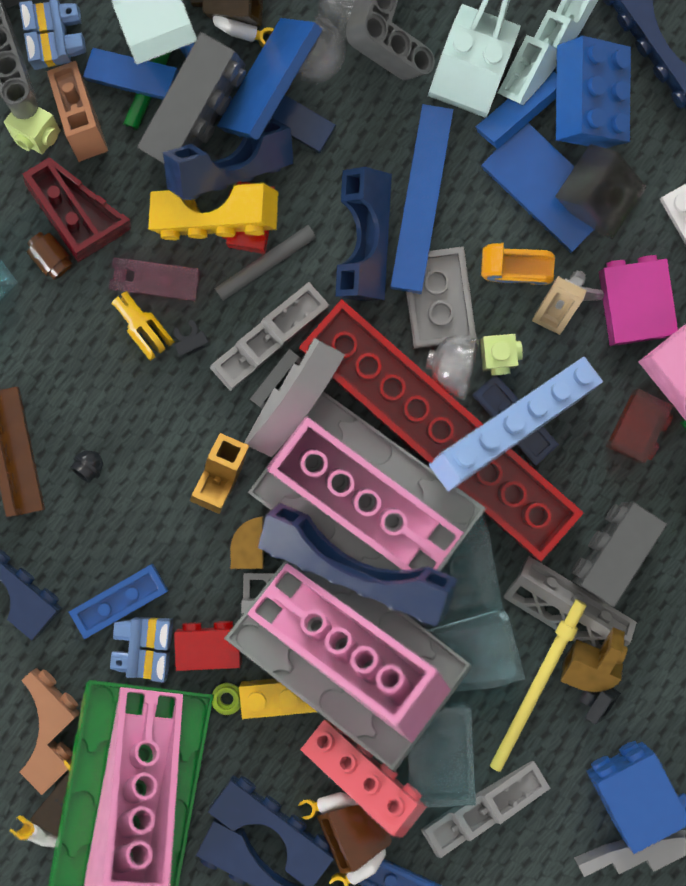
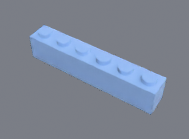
[429,357,603,492]

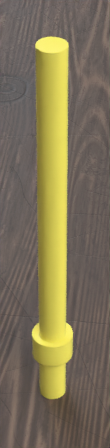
[490,599,587,772]

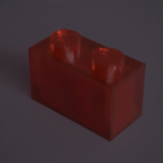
[606,389,673,463]

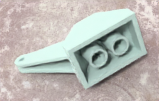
[111,0,197,65]
[428,0,521,118]

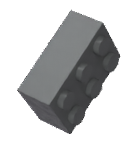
[571,502,667,607]

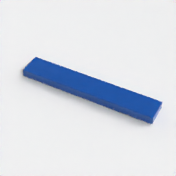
[390,104,453,294]

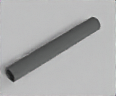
[214,225,317,301]

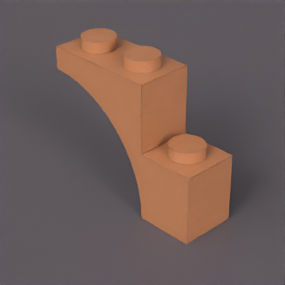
[20,668,80,795]

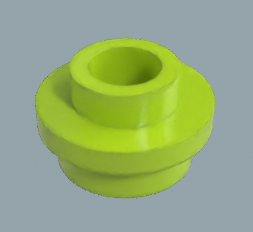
[212,683,241,715]

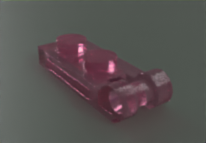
[109,258,200,302]

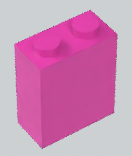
[599,255,678,346]

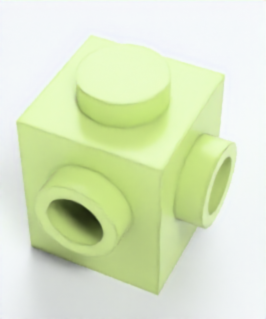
[4,98,61,155]
[480,334,523,376]

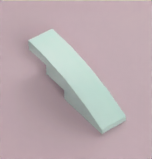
[498,0,598,105]

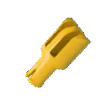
[111,291,175,361]

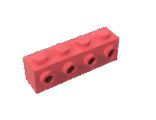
[300,720,427,838]

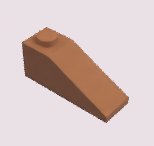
[47,61,108,162]

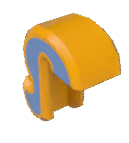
[481,243,555,285]

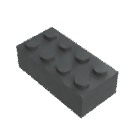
[137,32,246,163]

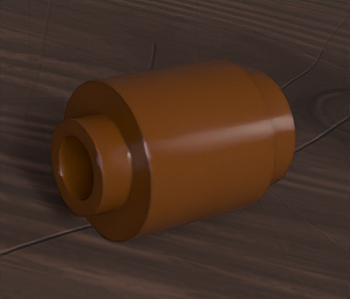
[26,232,73,280]

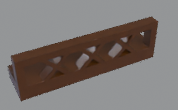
[0,387,45,517]

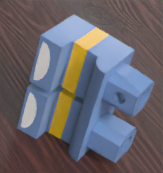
[19,0,86,70]
[110,617,173,683]

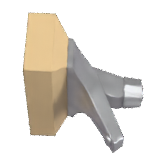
[532,270,604,335]

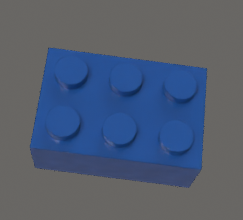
[556,36,631,149]

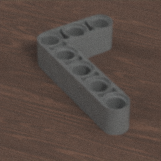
[0,0,38,119]
[345,0,435,81]

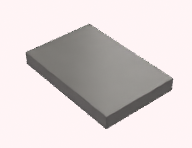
[406,246,477,349]

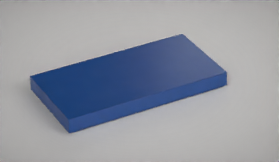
[217,18,322,140]
[481,123,616,253]

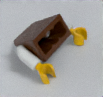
[298,792,392,886]

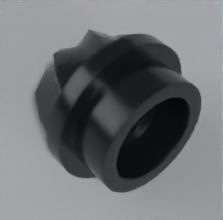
[70,450,103,483]

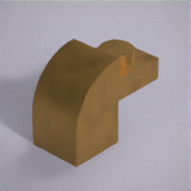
[190,433,249,514]
[230,516,264,569]
[561,627,627,692]

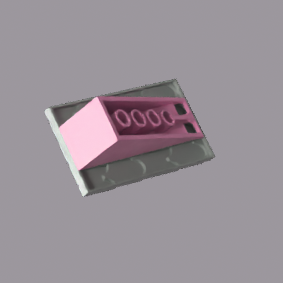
[248,391,486,571]
[224,560,472,772]

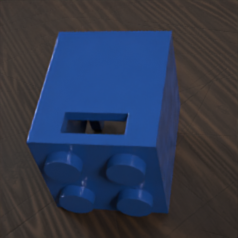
[586,741,686,854]

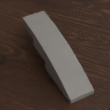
[210,282,330,391]
[244,338,345,457]
[420,761,550,858]
[574,830,686,877]

